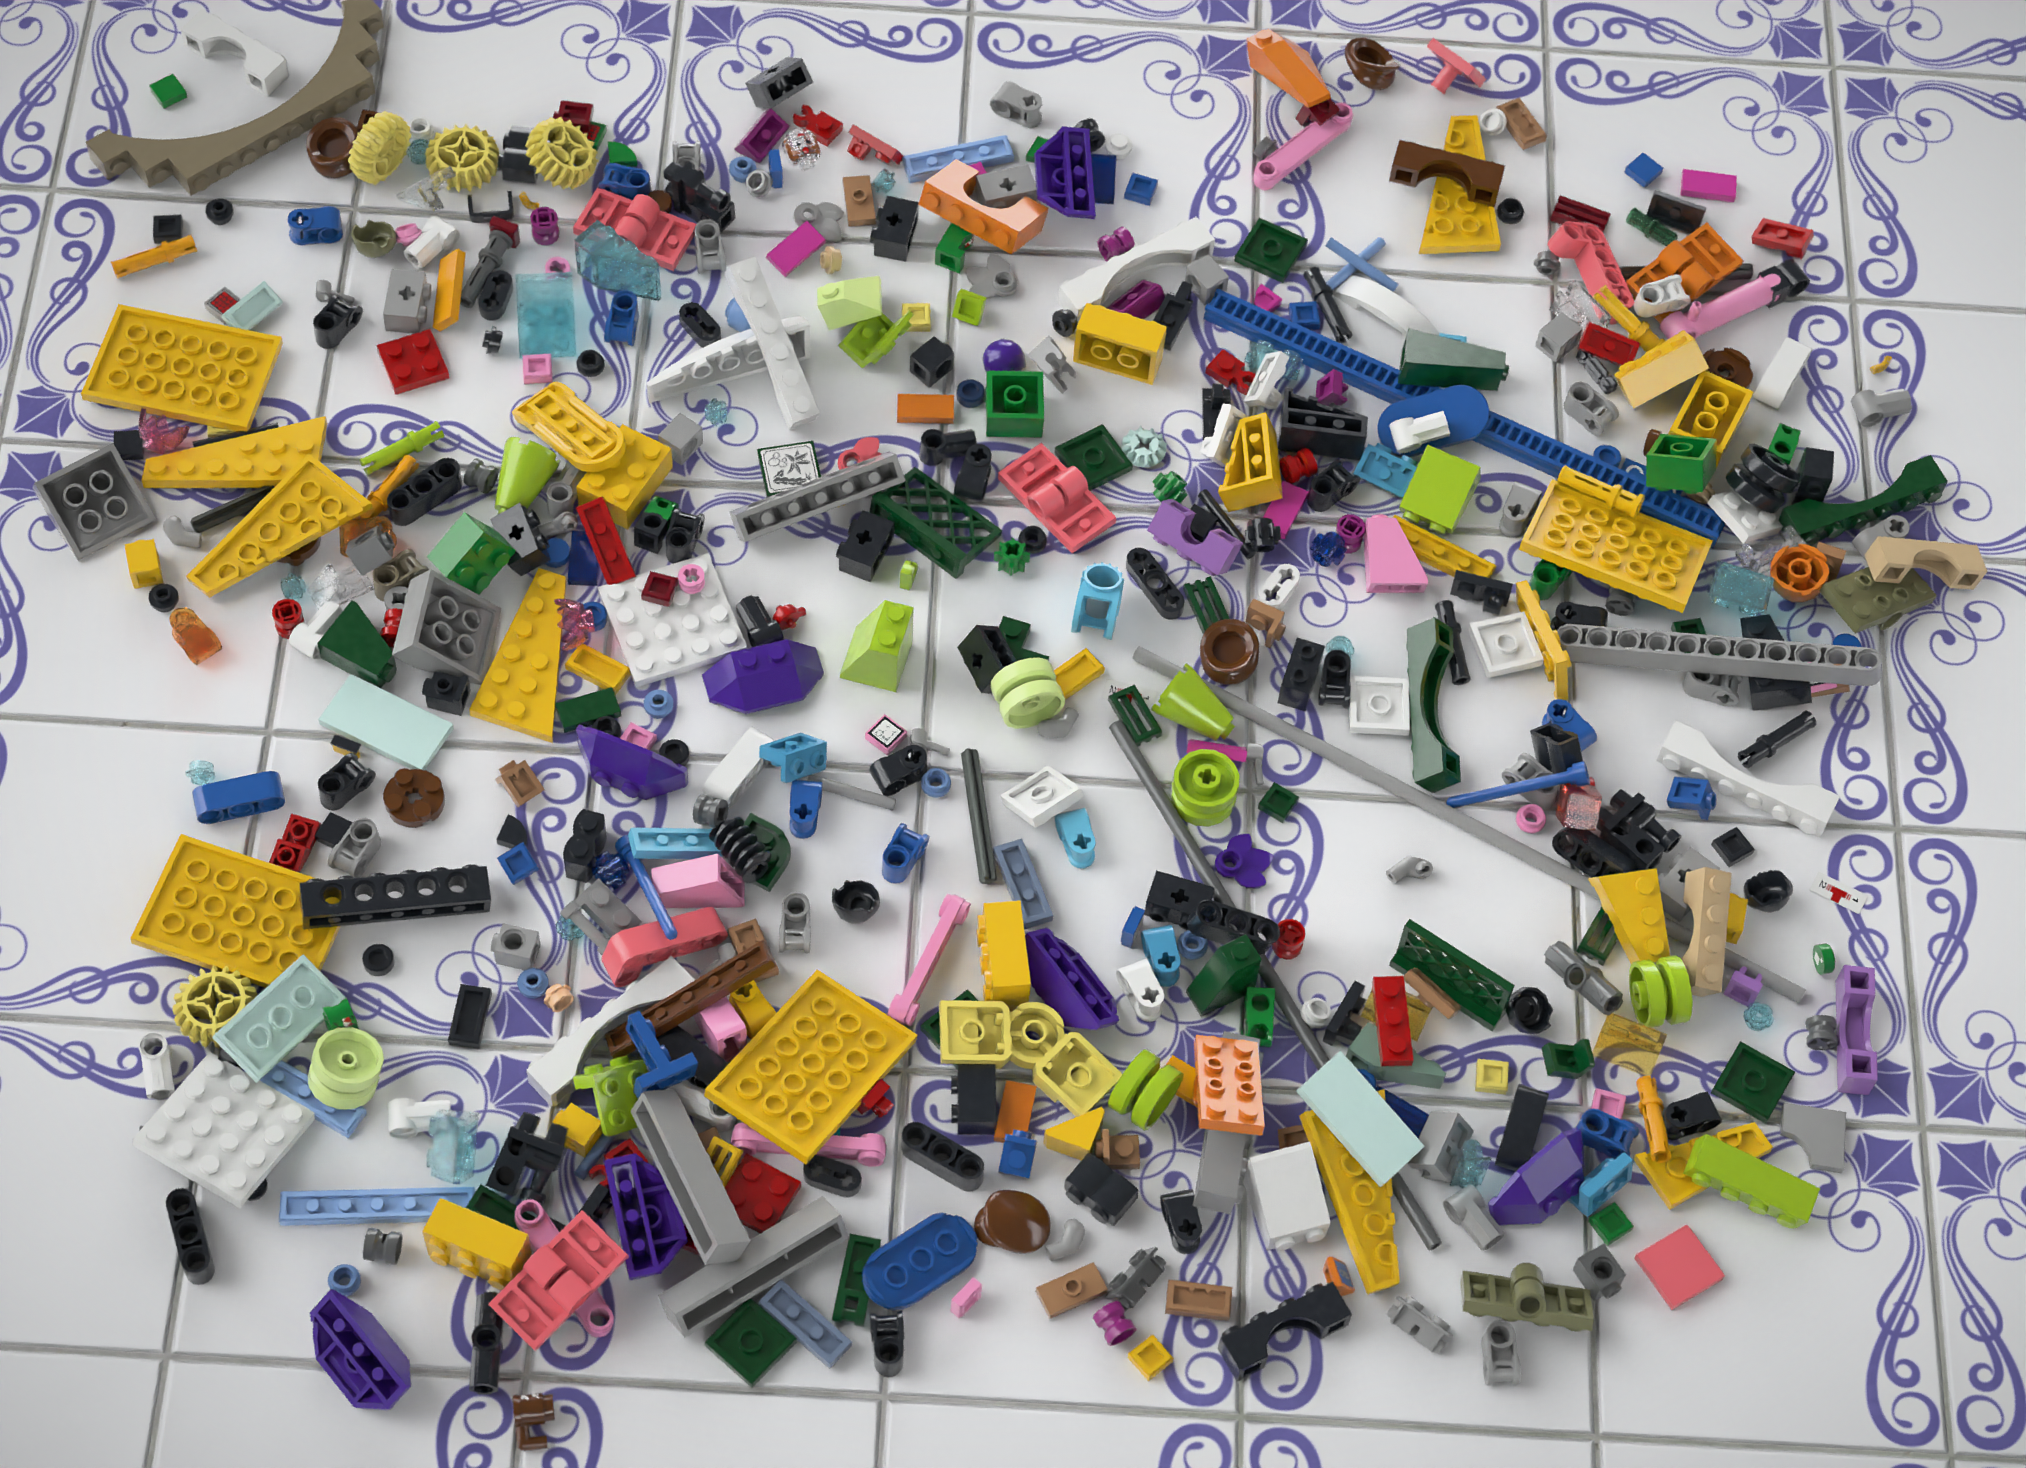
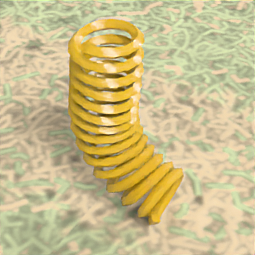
[519,191,539,210]
[1870,355,1892,374]

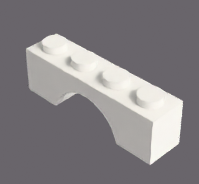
[181,9,289,97]

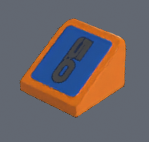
[1323,1256,1355,1296]

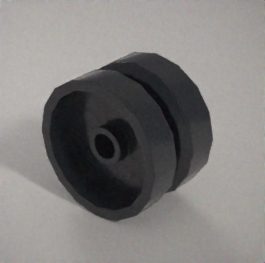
[1725,444,1800,513]

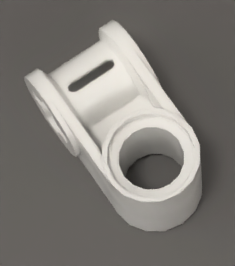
[1633,275,1691,318]
[1116,959,1164,1022]

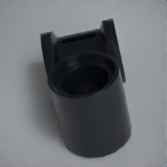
[313,294,363,349]
[954,444,992,502]
[1307,459,1360,512]
[666,508,705,564]
[1550,601,1608,631]
[1318,649,1351,708]
[869,745,928,796]
[317,753,376,810]
[1663,1092,1722,1140]
[1160,1189,1202,1254]
[870,1311,904,1377]

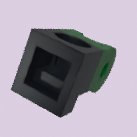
[634,496,679,554]

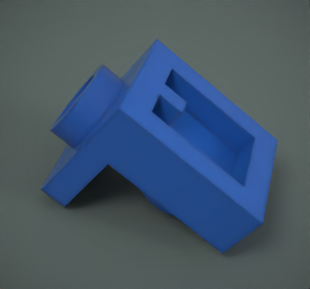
[1666,777,1717,820]
[998,1129,1037,1178]

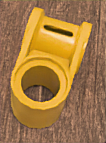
[729,980,776,1039]

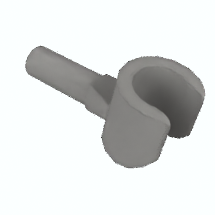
[316,280,355,304]
[909,728,950,755]
[1246,743,1264,785]
[699,943,736,977]

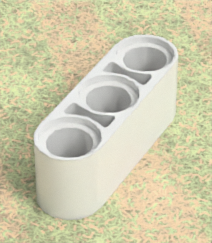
[1753,337,1812,410]
[703,727,776,808]

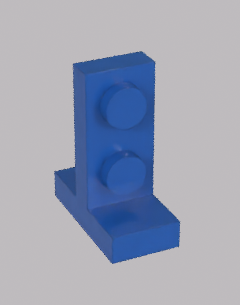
[626,1011,698,1099]

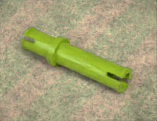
[359,421,445,476]

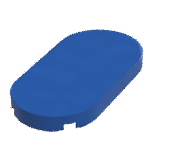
[1377,385,1489,457]
[862,1213,978,1310]

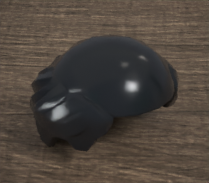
[1744,870,1793,913]

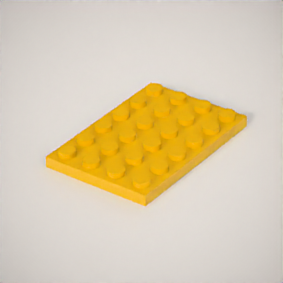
[81,304,283,432]
[1519,479,1713,613]
[130,834,341,988]
[704,969,918,1165]

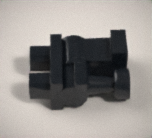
[663,161,735,234]
[1591,789,1682,871]
[485,1112,569,1207]

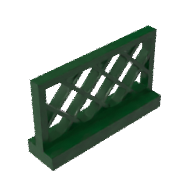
[869,467,1002,579]
[1389,919,1515,1032]

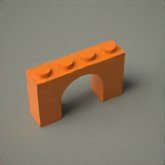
[918,159,1049,255]

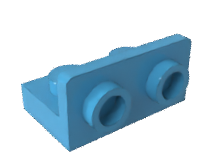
[1353,443,1418,499]
[759,732,827,783]
[1568,1152,1633,1217]

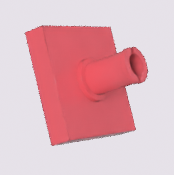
[1427,38,1486,94]

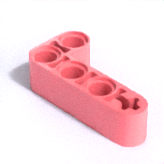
[1548,221,1634,325]
[601,907,728,987]

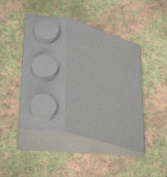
[33,443,157,560]
[392,569,502,685]

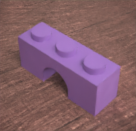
[1147,499,1243,576]

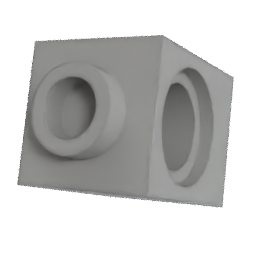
[1185,254,1229,305]
[1535,312,1583,363]
[658,413,703,466]
[491,923,541,970]

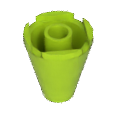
[494,437,561,515]
[1151,663,1235,741]

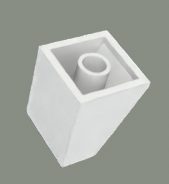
[1243,1142,1331,1251]

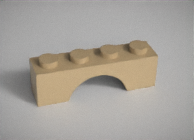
[1864,536,1988,590]
[1681,867,1732,997]

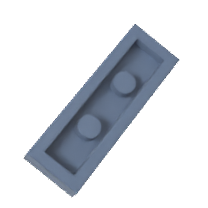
[993,839,1053,930]
[758,1279,852,1369]

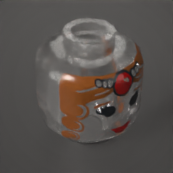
[782,127,821,171]

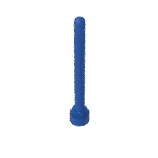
[1446,761,1590,808]
[615,835,678,940]

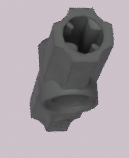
[1544,941,1624,1016]

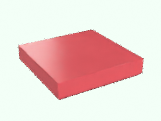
[1634,1224,1725,1310]

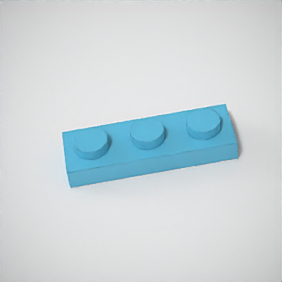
[628,828,723,859]

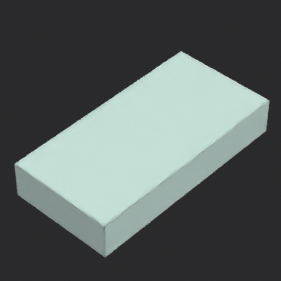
[221,281,283,330]

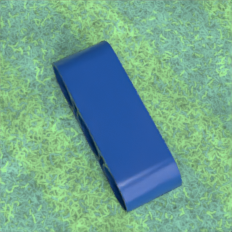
[192,771,285,824]

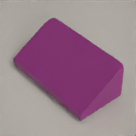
[734,109,790,164]
[1106,279,1165,320]

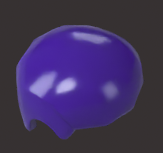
[982,339,1026,372]

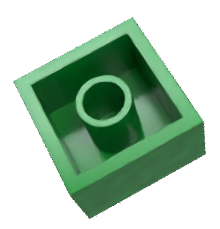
[985,371,1044,438]
[1646,434,1717,494]
[427,512,516,595]

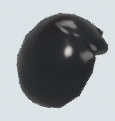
[832,880,880,924]
[1506,987,1553,1034]

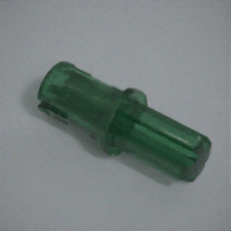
[1625,208,1678,246]

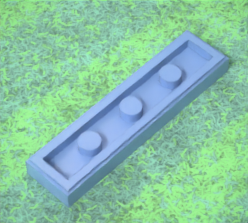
[902,135,1014,183]
[244,1060,367,1138]

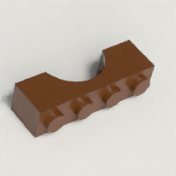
[1389,140,1505,207]

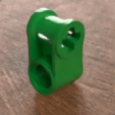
[1529,559,1573,600]

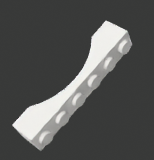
[1058,217,1215,322]
[725,256,820,430]
[1656,720,1840,837]
[526,956,695,1108]

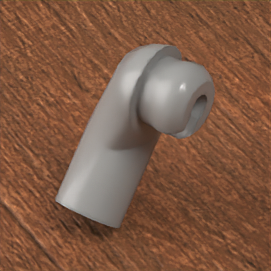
[538,512,578,539]
[163,516,202,548]
[1037,707,1079,738]

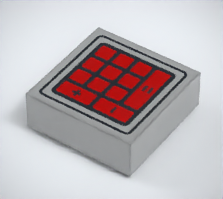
[204,286,241,324]

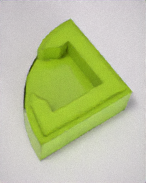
[900,560,918,590]

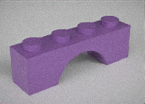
[1835,965,1878,1095]

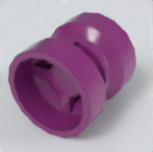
[530,207,559,246]
[1097,227,1135,262]
[1333,514,1365,554]
[1092,1301,1137,1346]

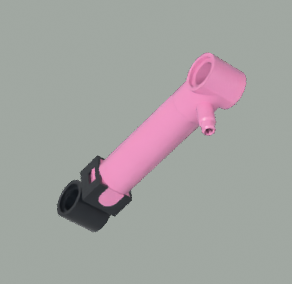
[1659,259,1810,339]

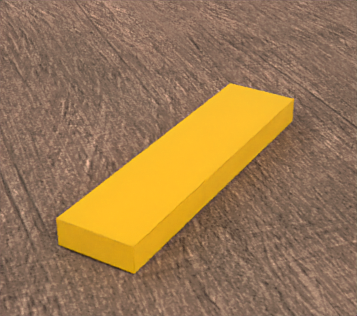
[1393,515,1497,578]

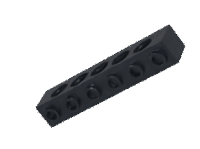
[300,864,491,929]

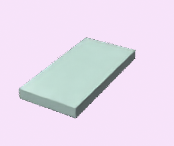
[318,674,454,770]
[212,954,346,1083]
[1296,1051,1425,1187]

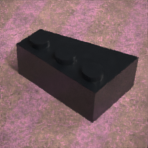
[1278,386,1368,460]
[1740,614,1812,711]

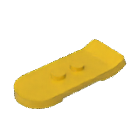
[512,382,626,472]

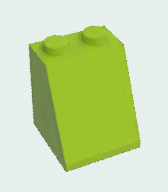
[1399,444,1481,535]
[840,600,914,692]

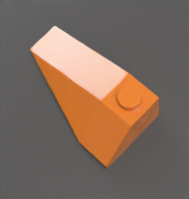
[1246,29,1331,108]

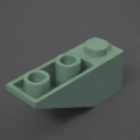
[1346,1021,1447,1089]

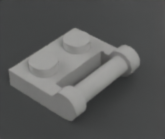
[560,878,642,956]

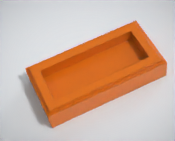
[897,394,954,424]
[994,1080,1037,1143]

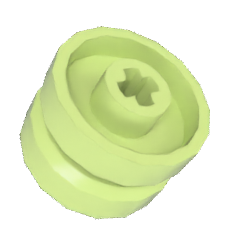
[990,658,1065,729]
[308,1027,384,1109]

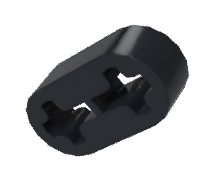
[478,270,513,321]
[679,302,721,348]
[803,1155,862,1197]

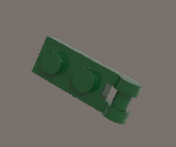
[832,1234,881,1327]

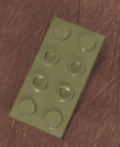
[1819,567,1937,634]
[1460,1263,1594,1332]

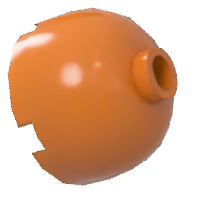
[1770,544,1829,603]

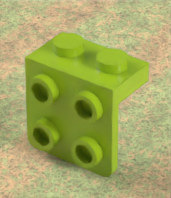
[838,310,914,368]
[573,1056,648,1136]

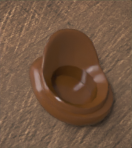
[1344,38,1400,90]
[306,117,359,178]
[1200,619,1259,685]
[974,1190,1051,1254]

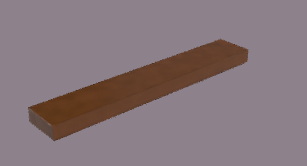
[604,939,776,1059]

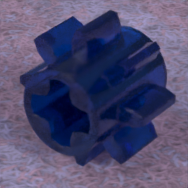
[1310,531,1347,567]
[592,850,630,890]

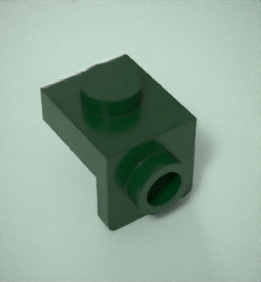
[1541,1039,1595,1079]

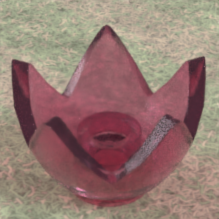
[138,408,190,455]
[554,599,595,651]

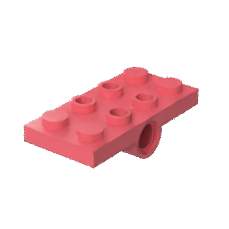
[573,187,696,271]
[998,443,1116,554]
[488,1210,629,1351]

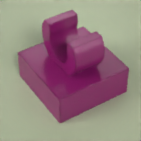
[1316,369,1348,406]

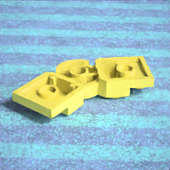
[939,1000,1122,1117]

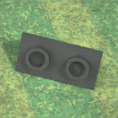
[1105,1247,1166,1311]

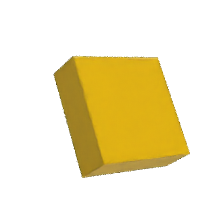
[1127,1334,1174,1381]

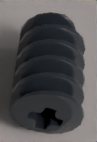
[709,817,772,883]

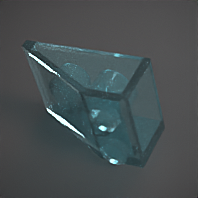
[426,1109,479,1185]

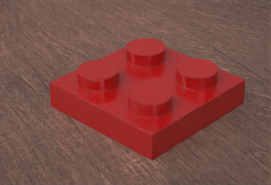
[376,329,449,395]
[724,1153,801,1234]

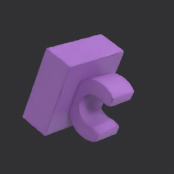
[1723,966,1763,1008]

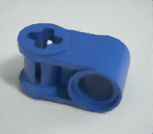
[597,163,652,200]
[287,206,343,246]
[604,290,639,346]
[1542,699,1597,752]
[789,780,823,839]
[882,823,930,884]
[1575,1108,1639,1159]

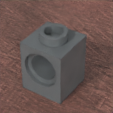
[346,526,395,576]
[1572,1243,1626,1301]

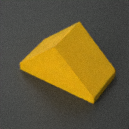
[1043,1107,1105,1161]

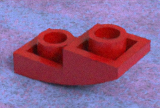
[269,813,322,873]

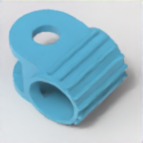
[1071,562,1124,640]

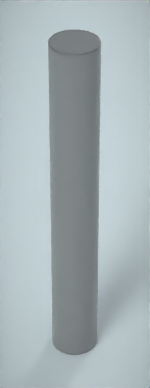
[807,775,896,810]

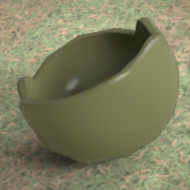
[351,220,397,258]

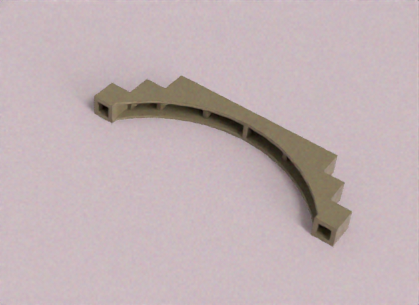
[86,0,384,196]

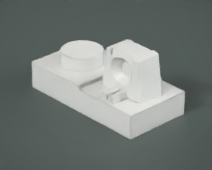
[1243,351,1289,410]
[1200,404,1247,467]

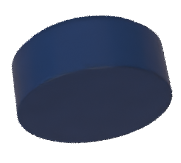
[956,379,985,408]

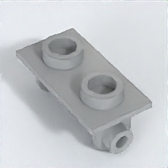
[1386,1295,1453,1353]

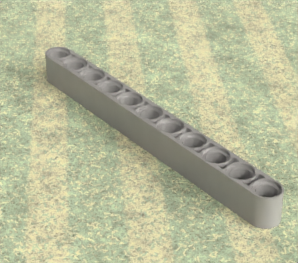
[1557,624,1882,686]

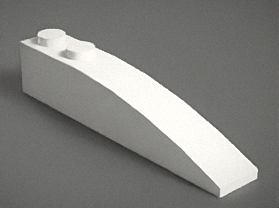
[647,316,810,403]

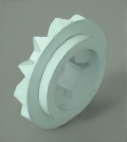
[1121,426,1167,467]

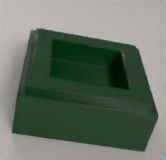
[1257,782,1299,823]

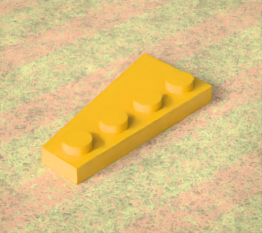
[1516,580,1571,700]
[1633,1122,1773,1210]

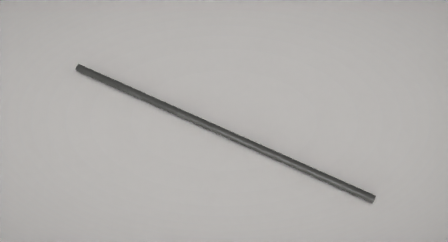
[1109,720,1442,1251]

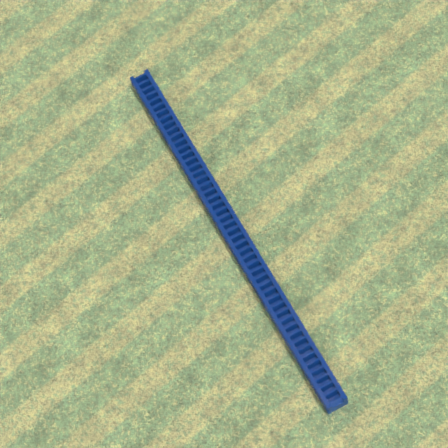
[1203,288,1726,549]

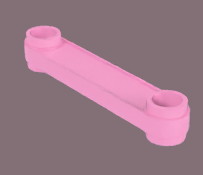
[1253,102,1353,190]
[887,894,971,1026]
[730,1123,887,1167]
[514,1199,614,1337]

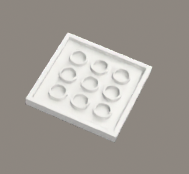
[597,553,747,688]
[133,1052,315,1208]

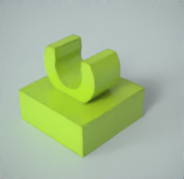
[952,288,987,326]

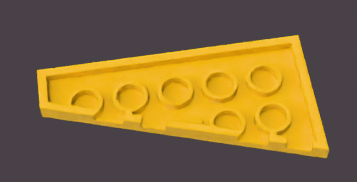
[1419,115,1501,254]
[141,416,327,488]
[186,453,374,598]
[469,568,567,743]
[1299,1089,1400,1295]

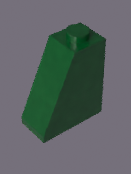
[317,600,397,688]
[1186,934,1262,1017]

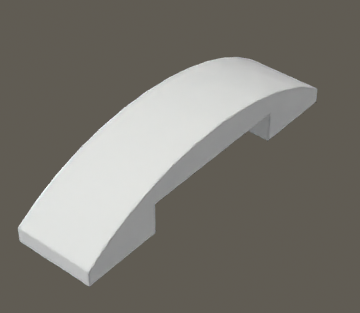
[1334,275,1439,341]

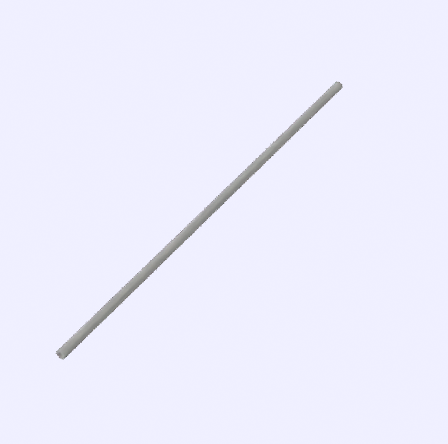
[1132,646,1806,1003]

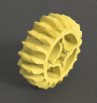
[348,111,411,185]
[525,117,598,190]
[425,123,500,192]
[172,965,257,1049]

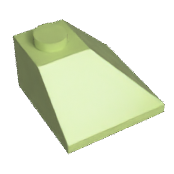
[817,276,882,331]

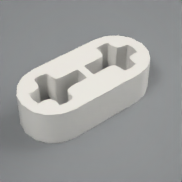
[1257,564,1300,610]

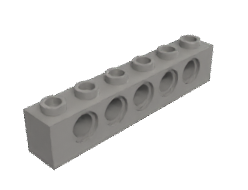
[729,452,905,542]

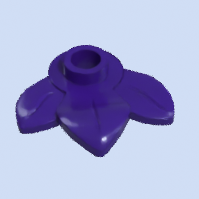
[1215,834,1274,889]

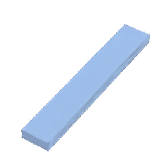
[279,1187,476,1226]

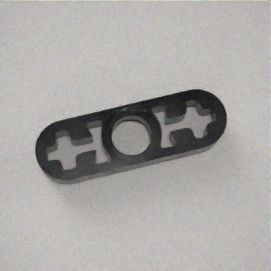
[1126,548,1185,620]

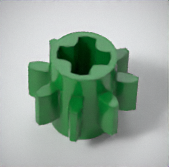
[1152,471,1188,504]
[994,538,1030,576]

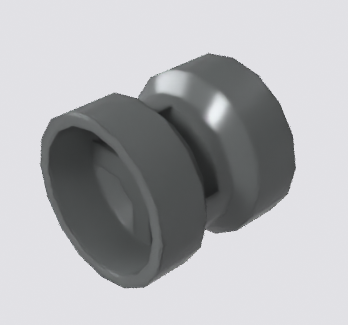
[363,1228,403,1265]

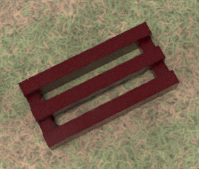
[1550,195,1611,232]

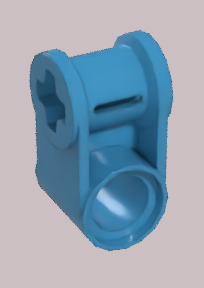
[1141,925,1181,987]

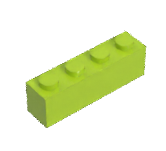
[1683,1134,1820,1229]

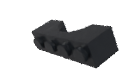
[1218,1281,1352,1381]

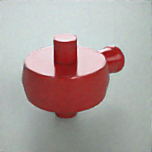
[772,604,806,630]

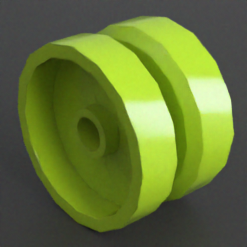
[1171,749,1239,827]
[1629,955,1693,1029]
[1108,1049,1183,1131]

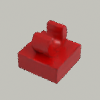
[856,1078,894,1118]

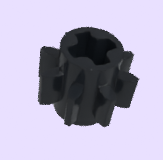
[1245,518,1281,552]

